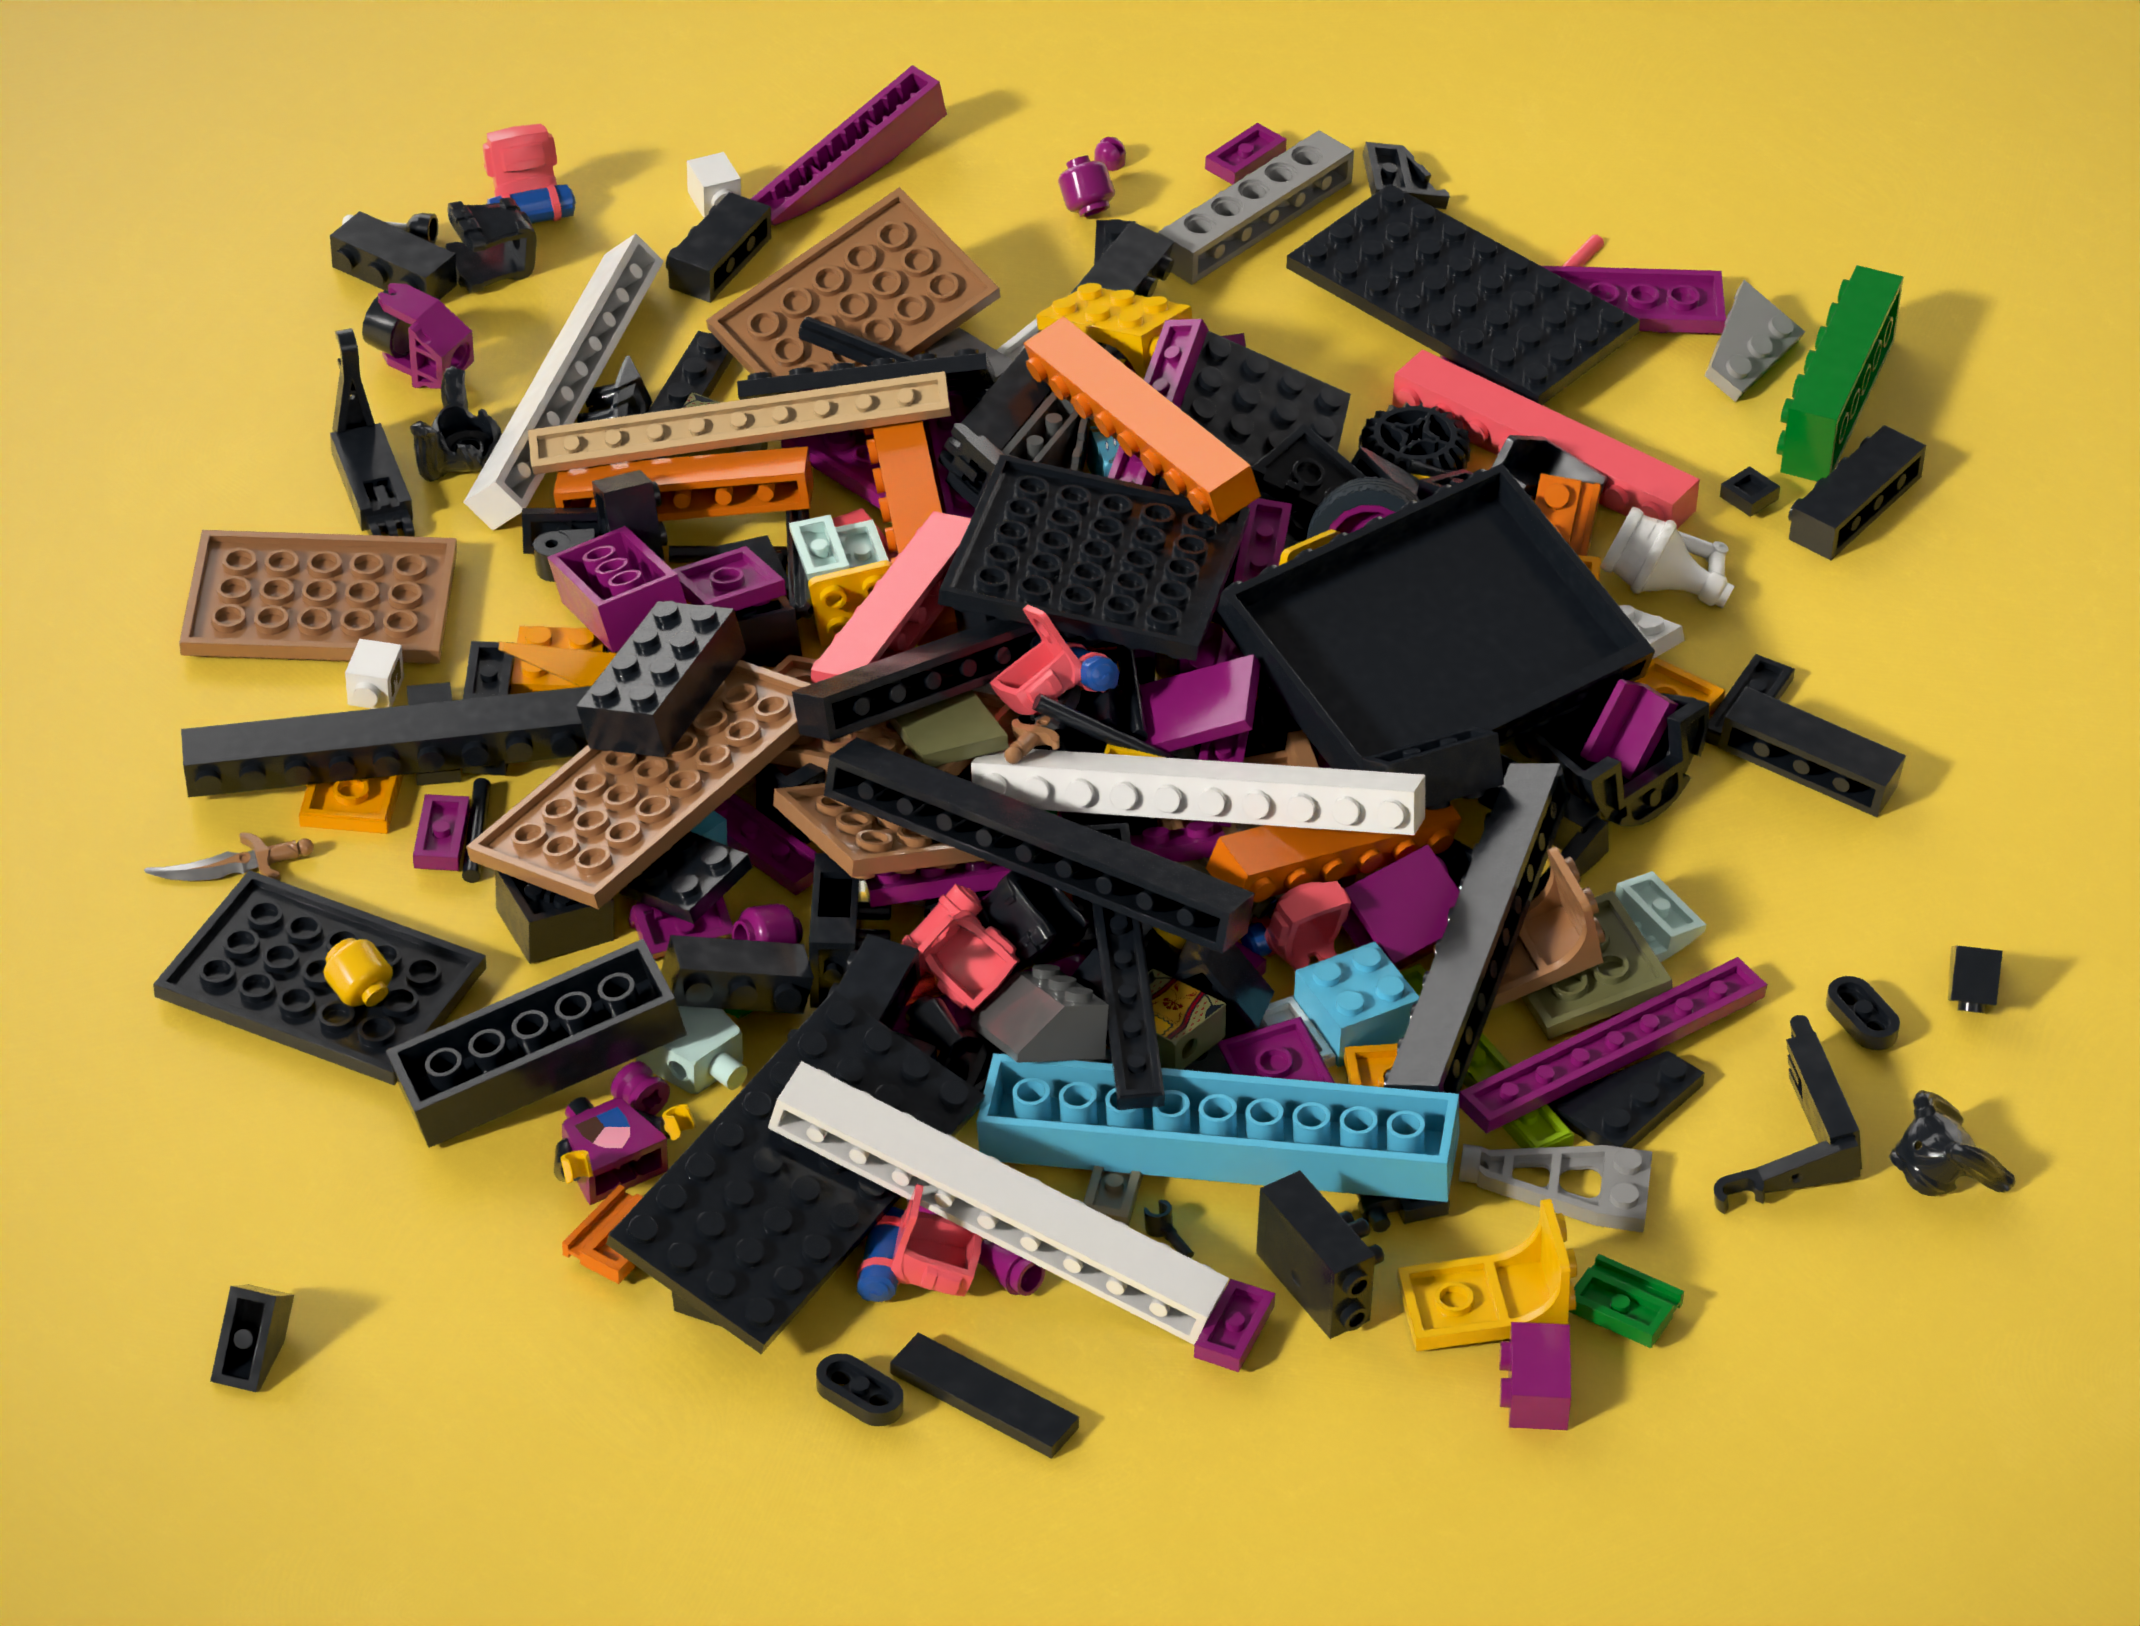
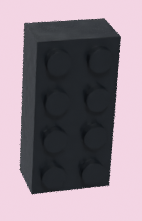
[576,601,746,757]

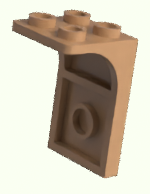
[1432,846,1606,1010]

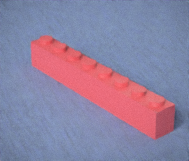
[1392,349,1700,529]

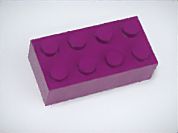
[547,526,687,653]

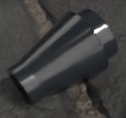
[905,995,970,1060]

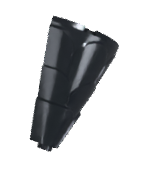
[1511,693,1710,827]

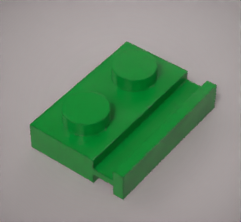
[1569,1254,1684,1348]

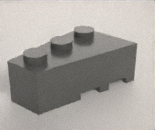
[1001,391,1090,472]

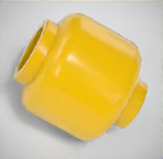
[324,938,393,1007]

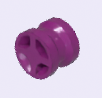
[611,1061,670,1115]

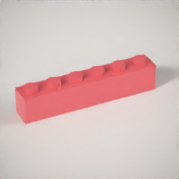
[811,511,971,684]

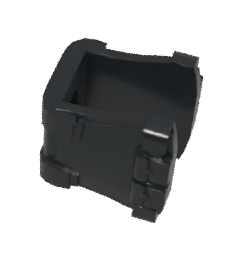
[446,198,537,293]
[976,871,1092,976]

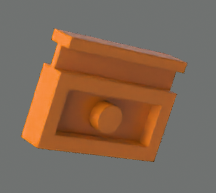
[1535,473,1602,556]
[562,1184,643,1284]

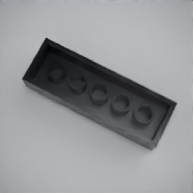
[385,939,687,1148]

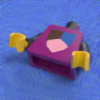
[554,1097,697,1205]

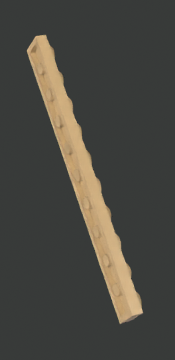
[528,371,951,475]

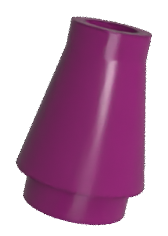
[978,1239,1045,1296]

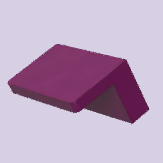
[1580,679,1678,780]

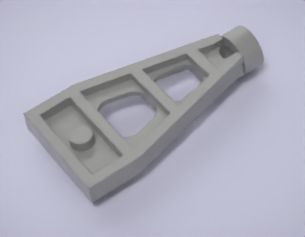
[1459,1144,1652,1232]

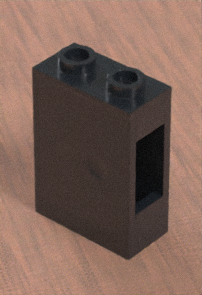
[809,853,892,1008]
[1256,1170,1385,1339]

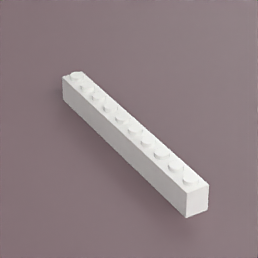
[463,233,664,530]
[971,749,1425,835]
[768,1061,1229,1345]

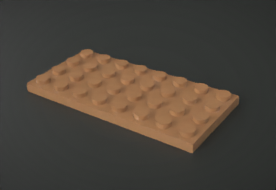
[466,660,811,909]

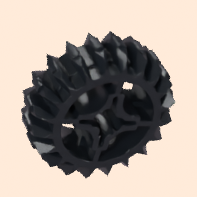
[1358,402,1471,477]

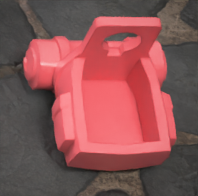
[902,884,1020,1012]

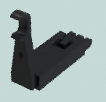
[330,328,415,537]
[938,423,1005,509]
[1478,753,1609,900]
[1714,1015,1862,1214]

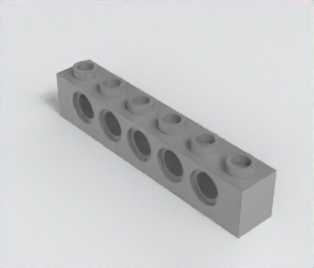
[1158,130,1354,285]

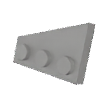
[1704,280,1805,402]

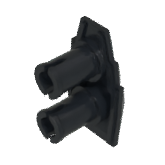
[577,356,653,423]

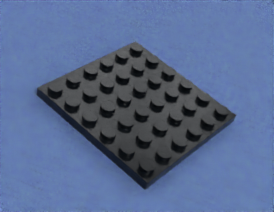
[938,454,1251,661]

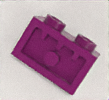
[628,896,733,959]

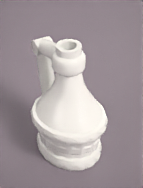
[1600,507,1735,608]

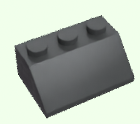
[970,964,1109,1063]

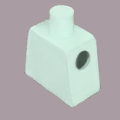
[636,1006,748,1094]

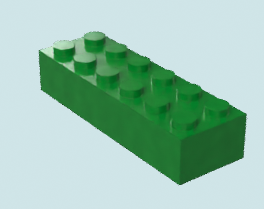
[1776,265,1904,482]

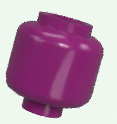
[1058,155,1115,217]
[732,903,803,944]

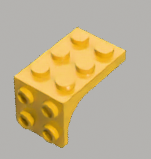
[1036,283,1192,380]
[808,527,892,647]
[1397,1199,1577,1351]

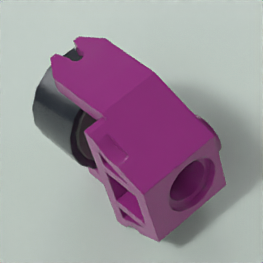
[362,283,474,389]

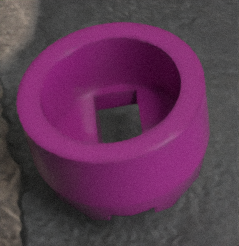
[1094,137,1126,171]

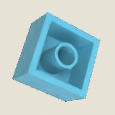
[1294,942,1419,1068]

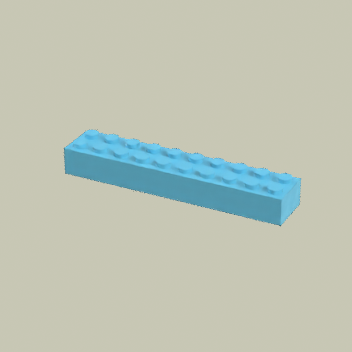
[976,1053,1460,1202]

